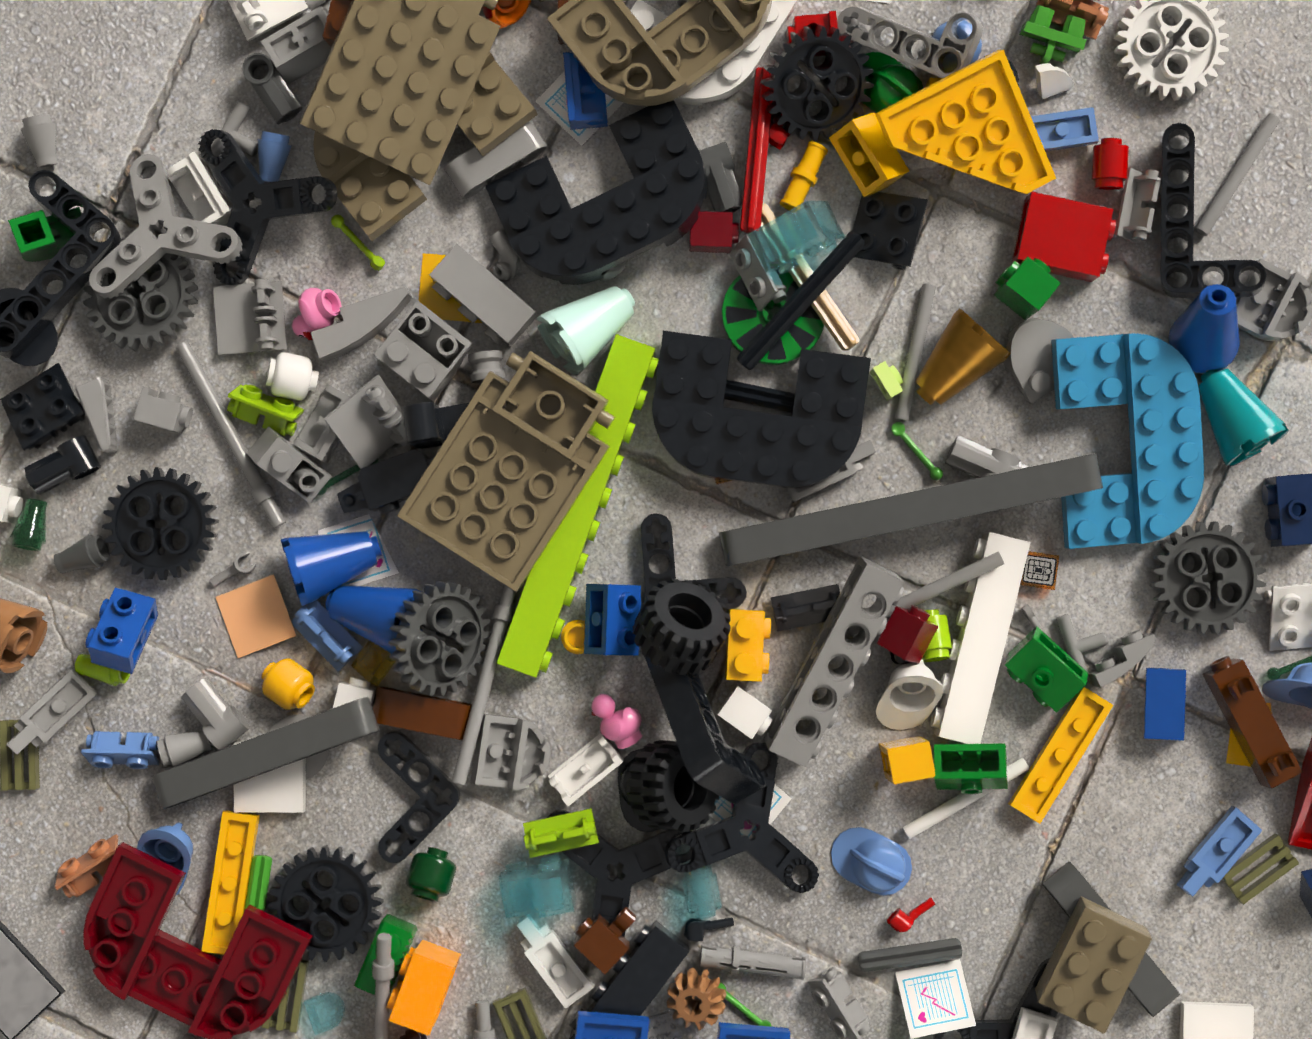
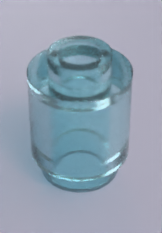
[682,865,722,919]

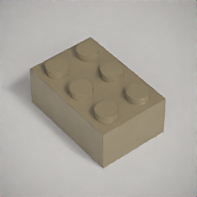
[1035,896,1152,1034]

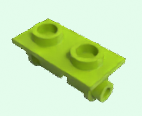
[227,384,304,437]
[523,808,599,858]

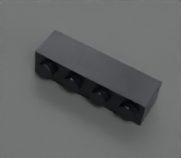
[569,920,689,1039]

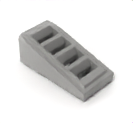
[75,377,118,454]

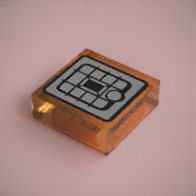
[1020,551,1059,590]

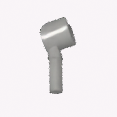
[210,552,256,586]

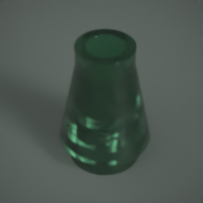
[10,498,47,551]

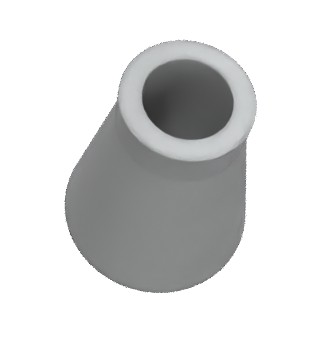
[21,115,58,168]
[157,731,212,767]

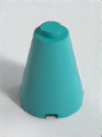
[1198,368,1289,466]

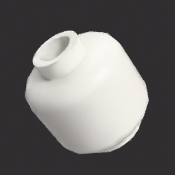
[265,352,319,401]

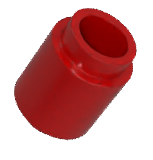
[1092,138,1129,190]

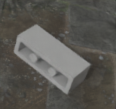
[429,243,538,347]

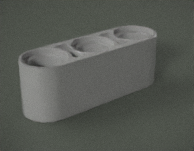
[444,120,548,199]

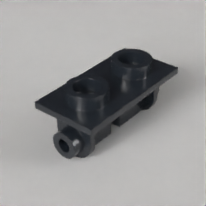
[770,584,840,632]

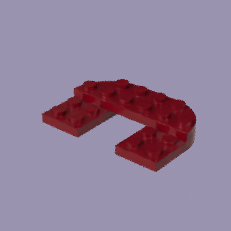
[83,842,313,1039]

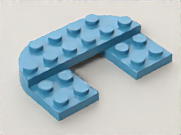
[1051,333,1204,549]

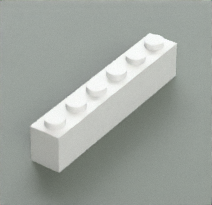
[931,532,1031,744]

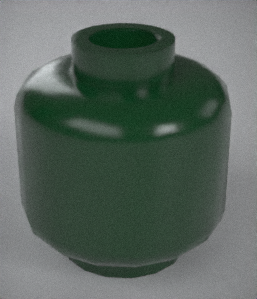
[406,847,456,902]

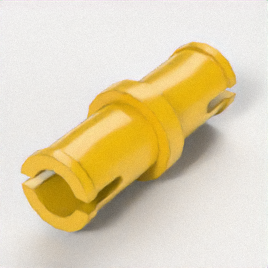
[780,141,828,213]

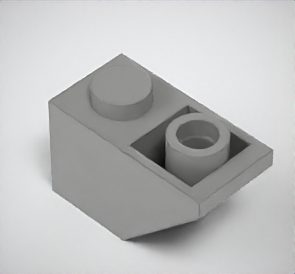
[247,426,332,503]

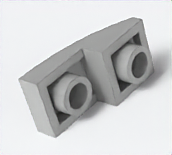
[1088,630,1156,687]

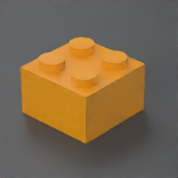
[386,939,461,1036]

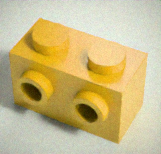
[829,112,909,197]
[725,609,771,682]

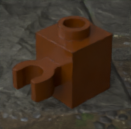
[574,906,636,975]

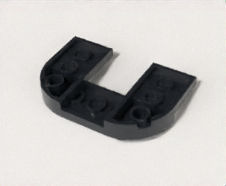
[485,100,708,285]
[652,331,871,488]

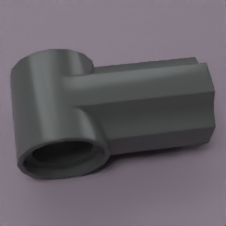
[242,53,303,125]
[699,142,742,212]

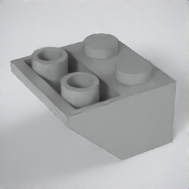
[374,300,473,402]

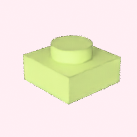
[869,361,903,401]

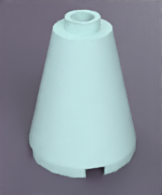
[537,286,635,375]

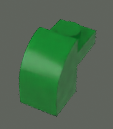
[8,207,82,262]

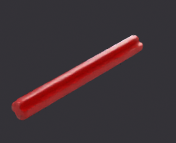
[740,66,773,234]

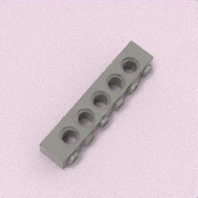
[763,556,904,767]

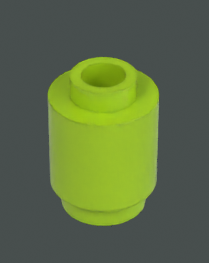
[922,609,952,662]

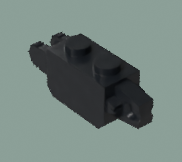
[337,449,434,515]

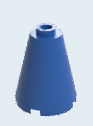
[1168,284,1240,373]
[281,531,382,606]
[325,585,423,654]

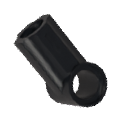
[24,435,101,495]

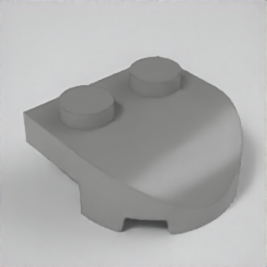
[1236,259,1312,341]
[1003,318,1074,404]
[471,714,551,790]

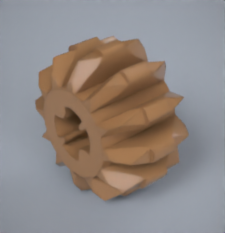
[667,967,726,1031]

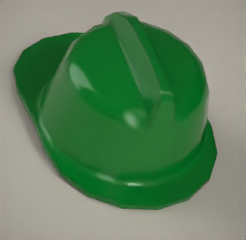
[861,52,924,113]

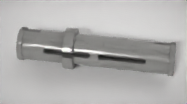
[699,945,806,980]

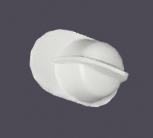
[876,659,944,730]

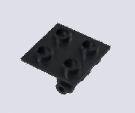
[852,192,928,270]
[0,363,86,451]

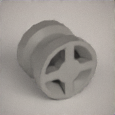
[468,350,505,384]

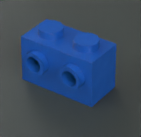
[584,584,641,656]
[85,587,158,674]

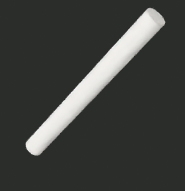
[902,758,1030,840]

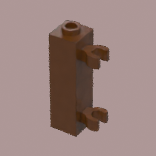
[1202,656,1303,789]

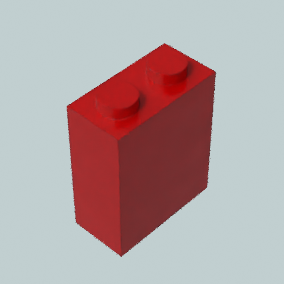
[1011,192,1116,282]

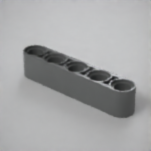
[1042,861,1180,1017]

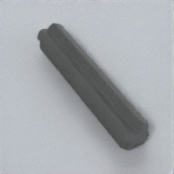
[858,938,962,972]

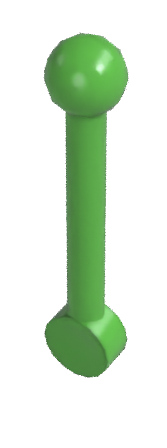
[891,422,943,480]
[717,983,772,1027]

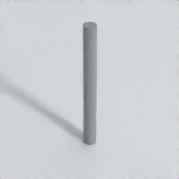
[1195,113,1280,236]
[895,284,936,422]

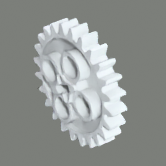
[1114,0,1229,101]

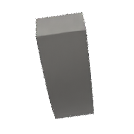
[311,286,412,362]

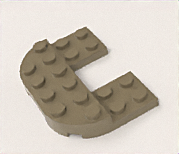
[547,0,772,106]
[313,52,538,242]

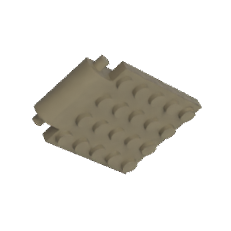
[299,0,501,185]
[397,351,615,592]

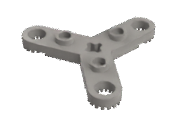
[89,154,243,299]

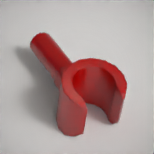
[769,123,790,150]
[887,897,936,932]

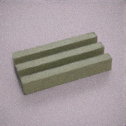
[0,719,40,791]
[1222,834,1299,905]
[262,960,309,1033]
[492,987,547,1039]

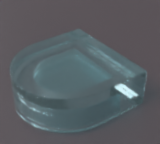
[304,992,345,1035]

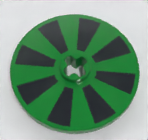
[722,263,824,365]

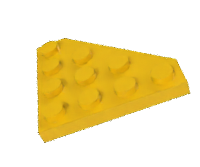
[875,50,1056,194]

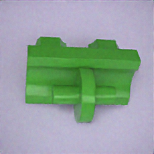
[1019,5,1087,64]

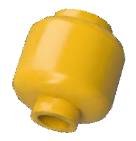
[262,658,315,710]

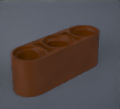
[372,686,472,740]

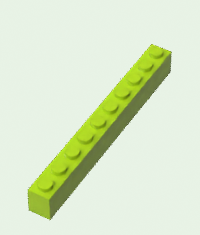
[496,334,659,678]

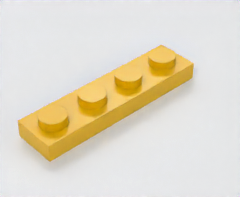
[1008,687,1114,824]
[201,810,260,955]

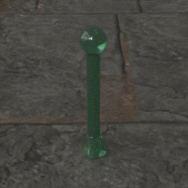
[317,458,379,495]
[1267,656,1312,680]

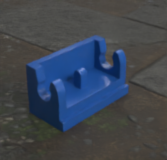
[563,52,608,130]
[1144,668,1186,741]

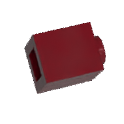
[689,211,739,253]
[877,605,939,663]

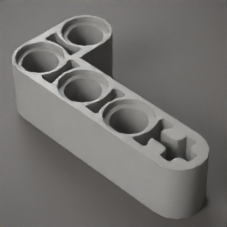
[837,7,983,78]

